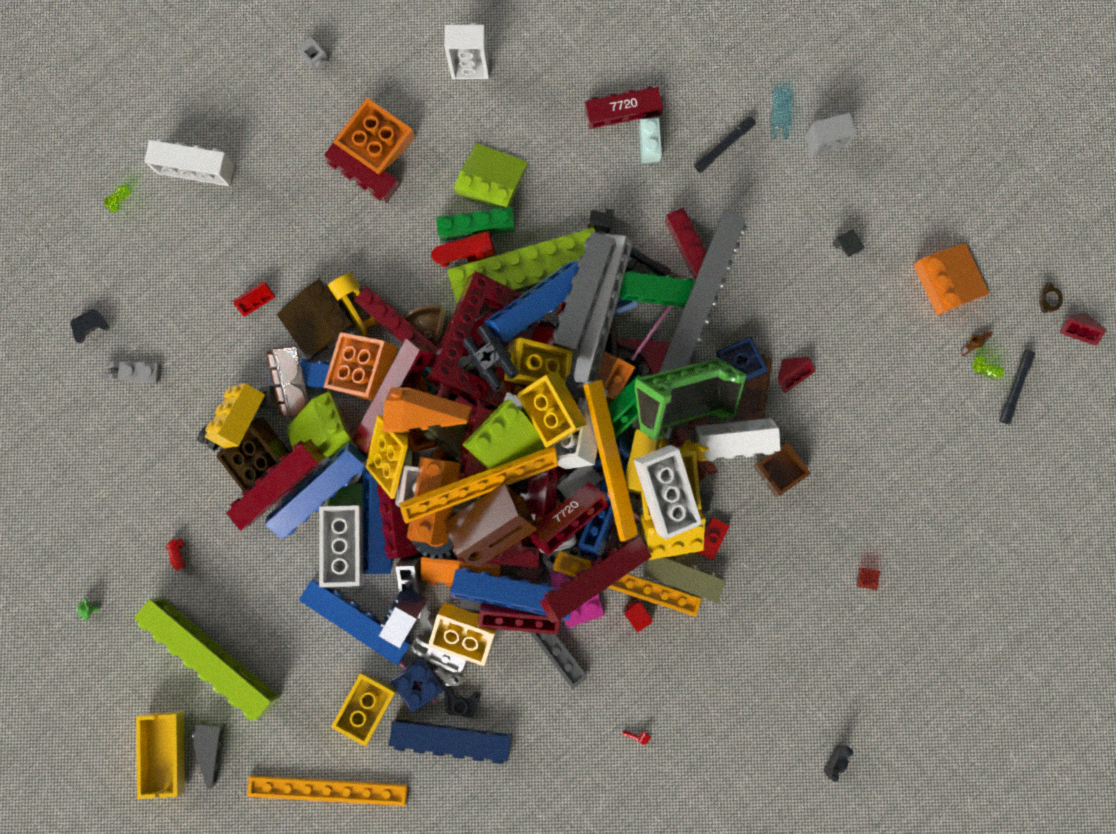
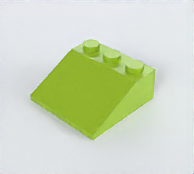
[454,143,528,209]
[286,391,354,458]
[462,400,545,470]

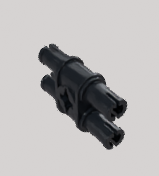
[462,324,520,392]

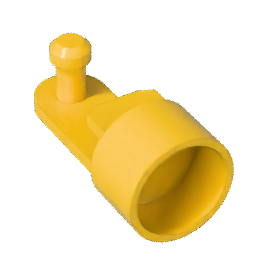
[327,272,378,337]

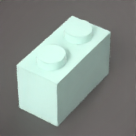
[639,118,662,163]

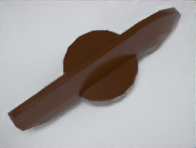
[961,331,993,356]

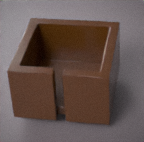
[753,442,812,497]

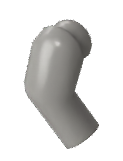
[433,666,462,686]

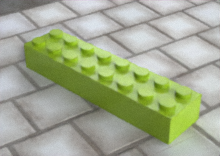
[447,228,595,304]
[134,597,280,721]

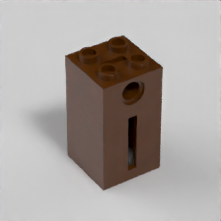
[444,483,537,568]

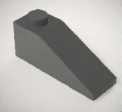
[395,555,423,619]
[192,722,226,789]

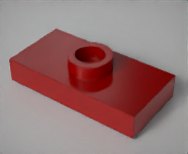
[232,281,276,317]
[696,517,730,561]

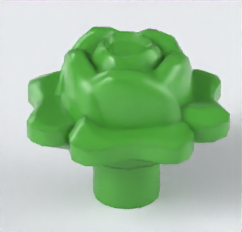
[77,597,99,621]

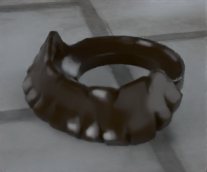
[1039,282,1063,314]

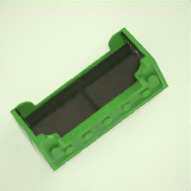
[635,358,746,440]

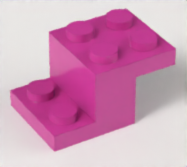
[549,571,605,628]

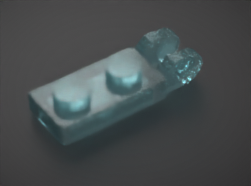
[770,87,792,140]

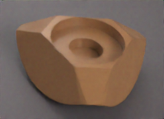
[403,305,445,346]

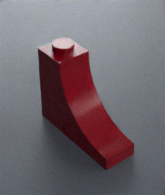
[618,338,670,375]

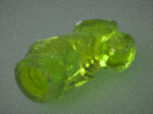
[103,184,132,213]
[972,356,1004,379]

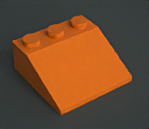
[333,98,415,175]
[913,243,990,316]
[324,332,398,401]

